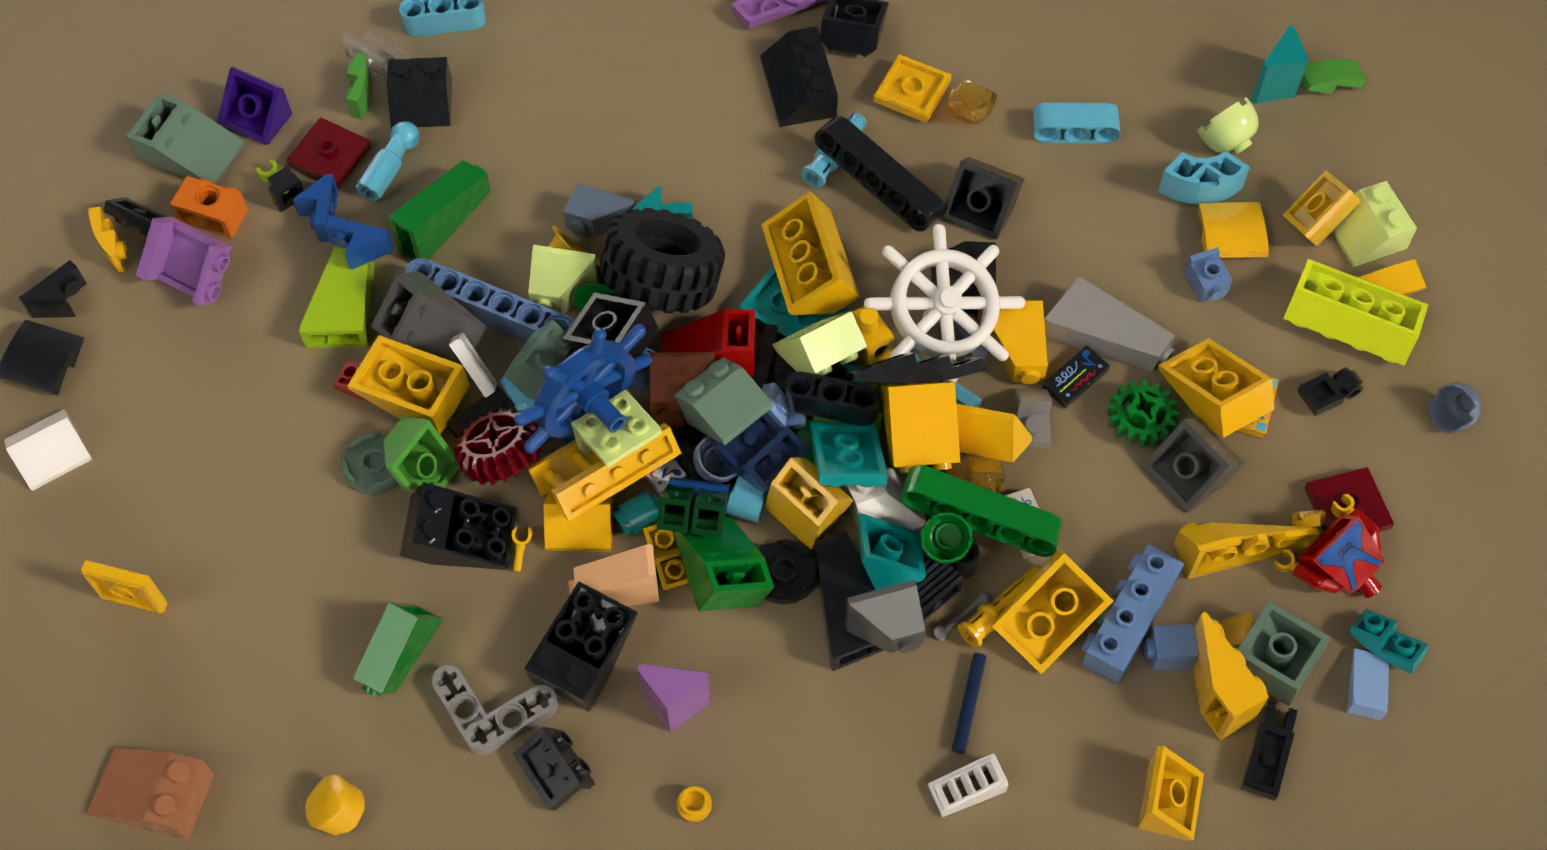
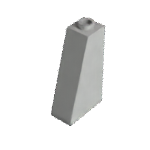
[1044,276,1175,373]

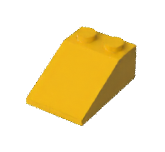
[347,335,470,435]
[1158,338,1274,438]
[992,548,1114,674]

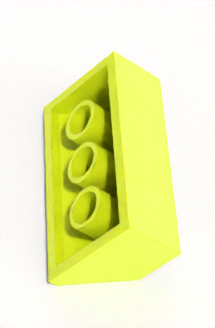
[1283,259,1429,366]

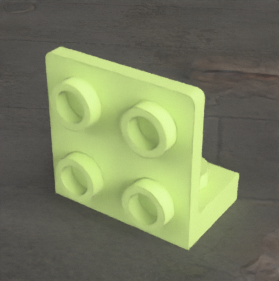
[571,390,662,467]

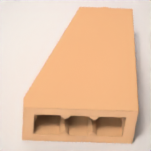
[568,544,659,606]

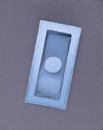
[1346,648,1389,720]

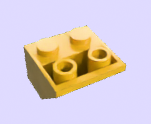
[765,457,853,551]

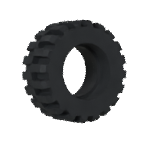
[599,208,725,314]

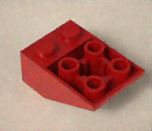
[660,309,756,380]

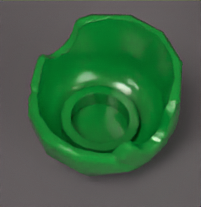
[920,512,973,563]

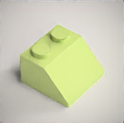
[1331,181,1417,267]
[772,311,867,376]

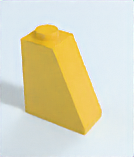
[977,301,1048,384]

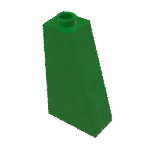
[389,160,491,260]

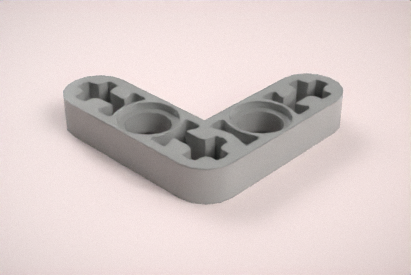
[432,665,559,755]

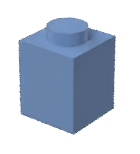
[1143,624,1199,671]

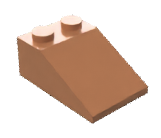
[86,748,214,841]

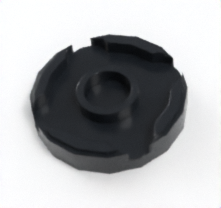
[759,539,817,605]

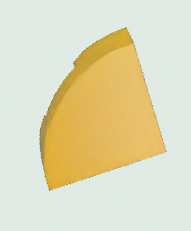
[1291,510,1327,527]

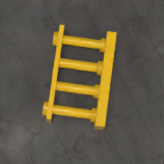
[528,423,682,522]

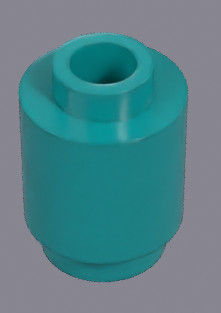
[612,491,660,536]

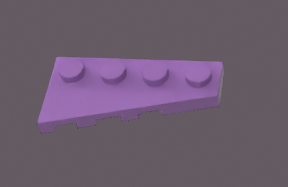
[731,0,828,29]

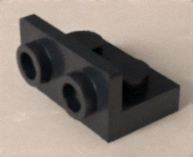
[513,727,595,810]

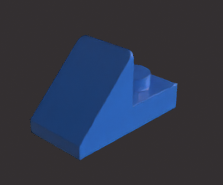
[293,174,338,242]
[325,215,393,269]

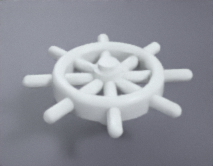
[864,224,1026,383]

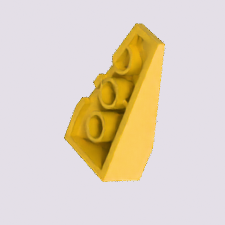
[1173,522,1320,579]

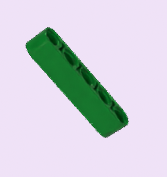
[901,465,1062,557]

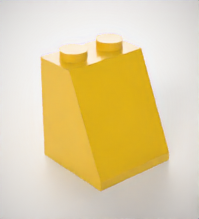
[881,380,960,473]

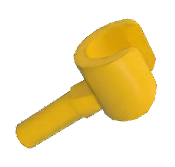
[512,525,533,572]

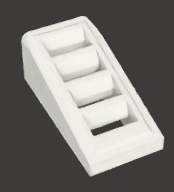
[927,753,1008,817]

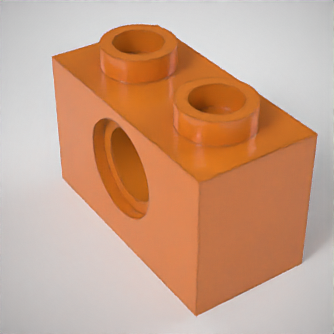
[170,176,249,238]

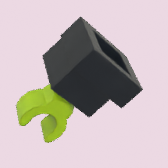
[256,159,304,212]

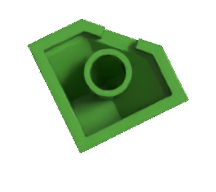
[384,416,459,490]

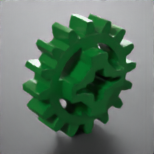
[1107,379,1179,448]

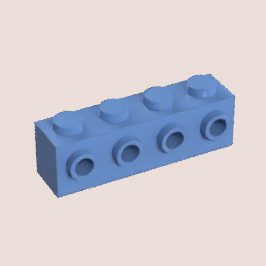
[1081,544,1185,684]

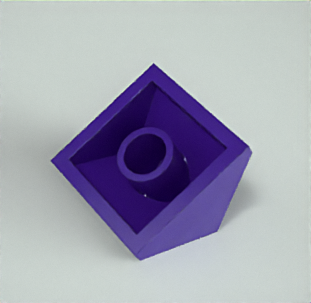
[217,67,292,145]

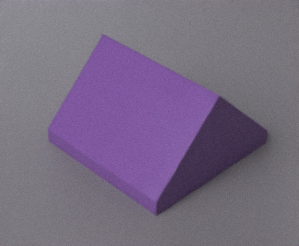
[638,664,711,732]

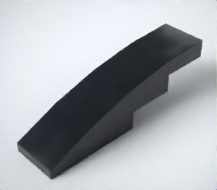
[846,352,986,383]

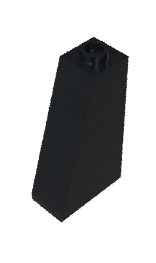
[815,530,884,671]

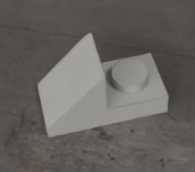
[1014,389,1052,448]

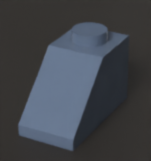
[563,183,635,237]

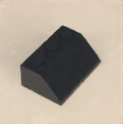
[760,26,838,127]

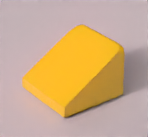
[1220,612,1253,649]

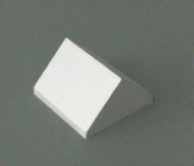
[4,409,92,491]

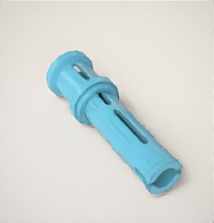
[801,113,867,189]

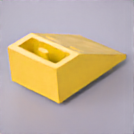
[1193,611,1269,741]

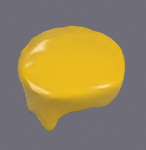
[305,774,365,836]

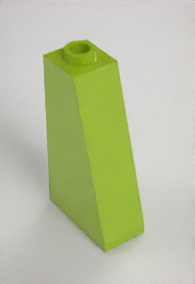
[299,245,375,348]

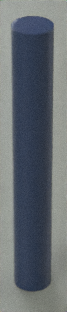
[952,653,987,754]

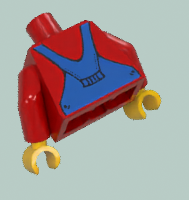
[1274,494,1384,598]

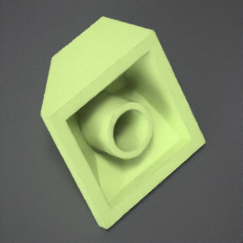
[528,245,600,314]

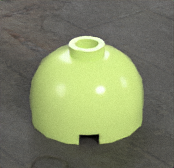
[1196,97,1259,154]

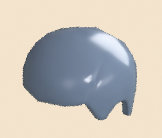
[1428,381,1482,434]
[693,436,738,484]

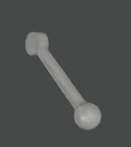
[933,592,990,641]

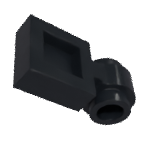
[1297,367,1363,416]

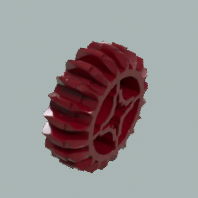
[453,407,542,485]

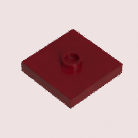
[286,117,371,189]
[1304,467,1394,532]

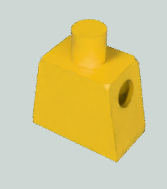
[852,306,895,367]

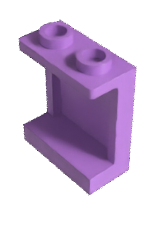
[136,216,232,306]

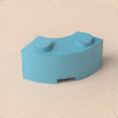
[1158,150,1250,205]

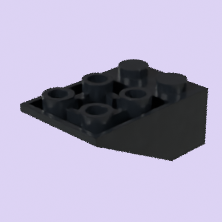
[400,482,517,570]
[524,581,638,712]

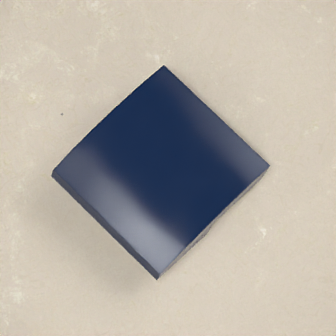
[713,412,810,493]

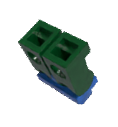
[656,477,730,538]

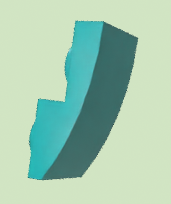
[1349,609,1428,674]

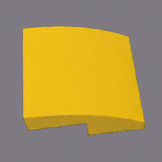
[1197,202,1269,258]

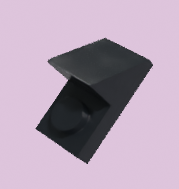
[19,260,87,318]

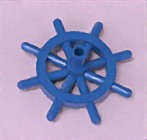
[514,324,652,453]

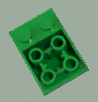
[673,517,774,612]

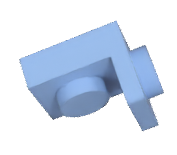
[762,382,807,429]

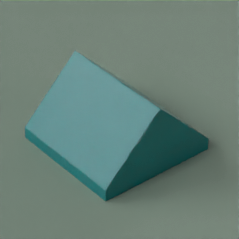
[1250,25,1309,104]
[857,512,926,590]

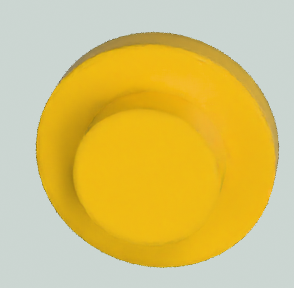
[676,786,712,822]

